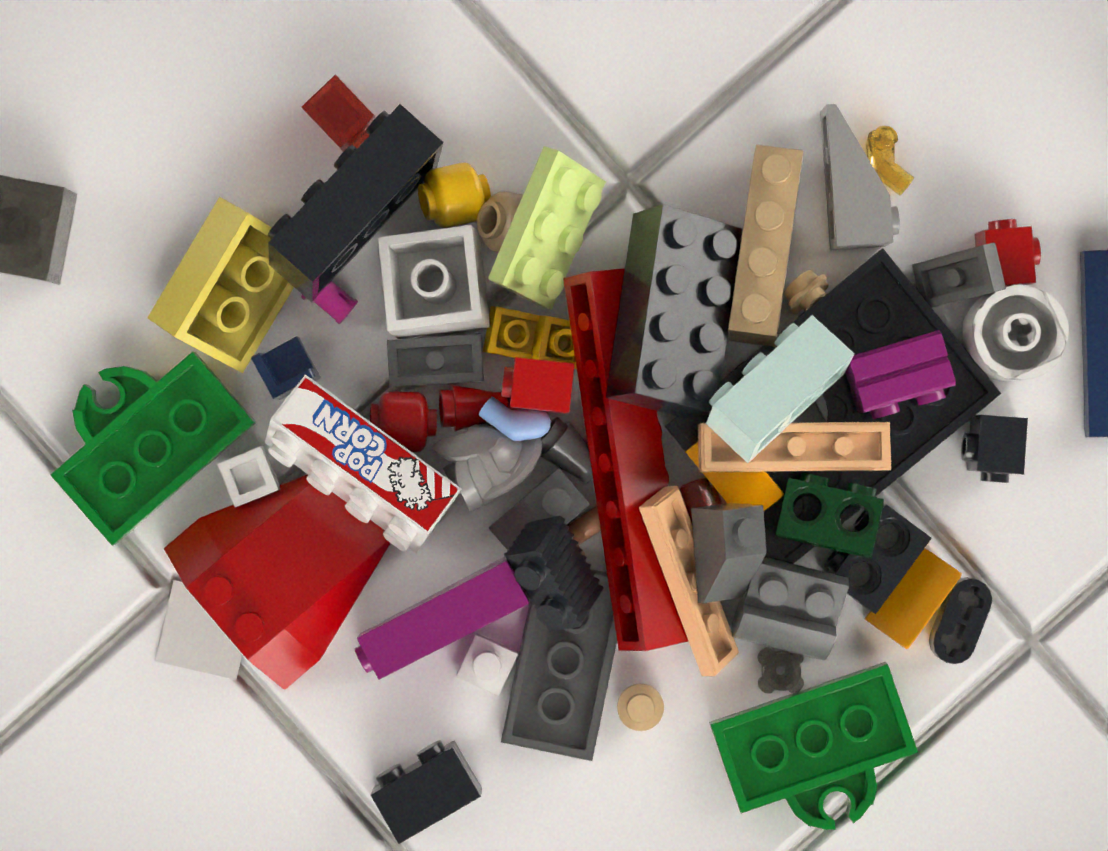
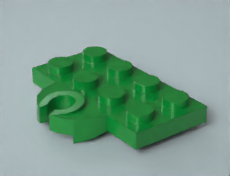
[50,351,257,546]
[709,662,918,830]

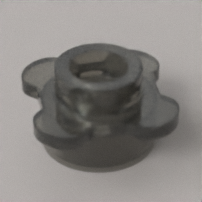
[757,647,804,694]

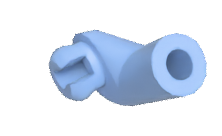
[479,397,551,441]

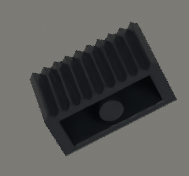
[504,516,604,632]

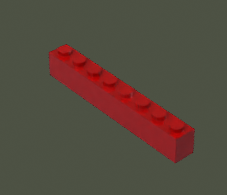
[563,268,688,651]

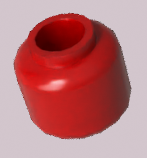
[370,391,437,453]

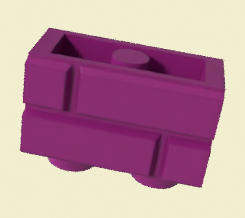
[845,330,956,419]

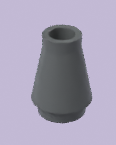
[540,417,593,484]

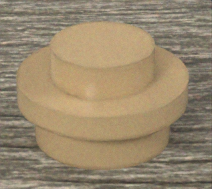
[617,683,664,731]

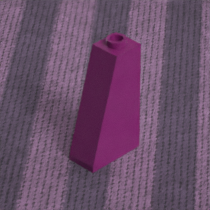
[355,556,530,680]

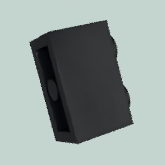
[370,740,482,844]

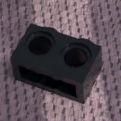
[825,504,932,614]

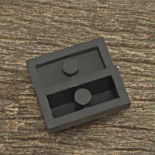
[731,557,849,660]

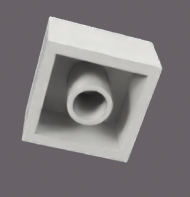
[378,225,490,339]

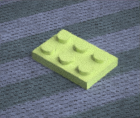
[488,146,606,310]

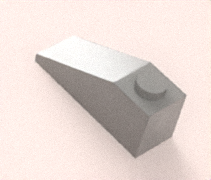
[820,104,900,251]

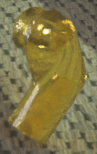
[865,125,914,196]

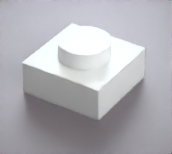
[217,446,280,507]
[456,633,518,697]

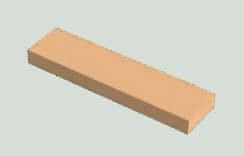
[698,422,891,472]
[639,485,739,676]

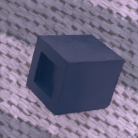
[251,336,321,400]

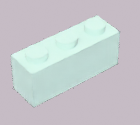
[706,315,855,463]

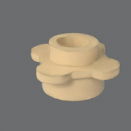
[784,270,829,315]

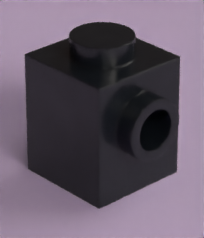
[961,415,1028,483]

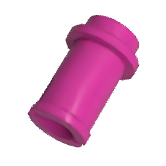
[301,281,358,324]

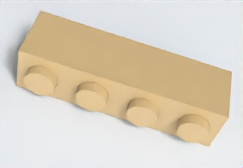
[728,145,803,347]

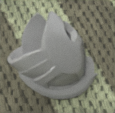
[432,424,542,512]

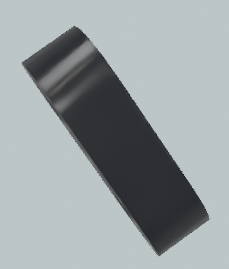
[929,577,992,664]

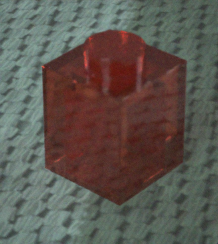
[301,74,376,152]

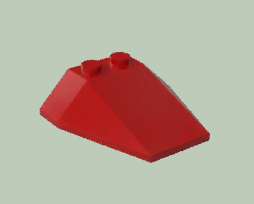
[164,474,391,690]

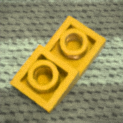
[482,306,577,370]

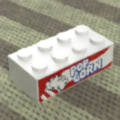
[265,375,462,553]

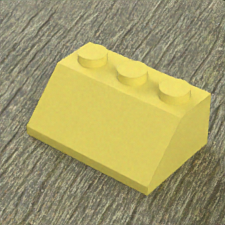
[147,197,294,373]

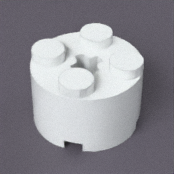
[962,284,1070,381]

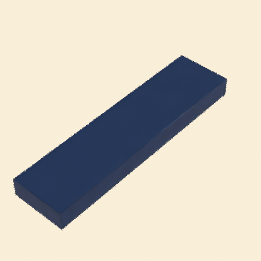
[1080,250,1108,437]

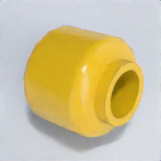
[418,163,491,228]

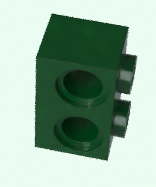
[776,473,884,559]

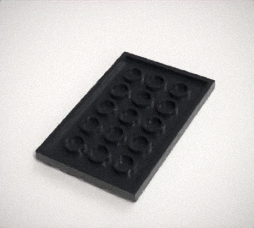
[664,248,1002,564]

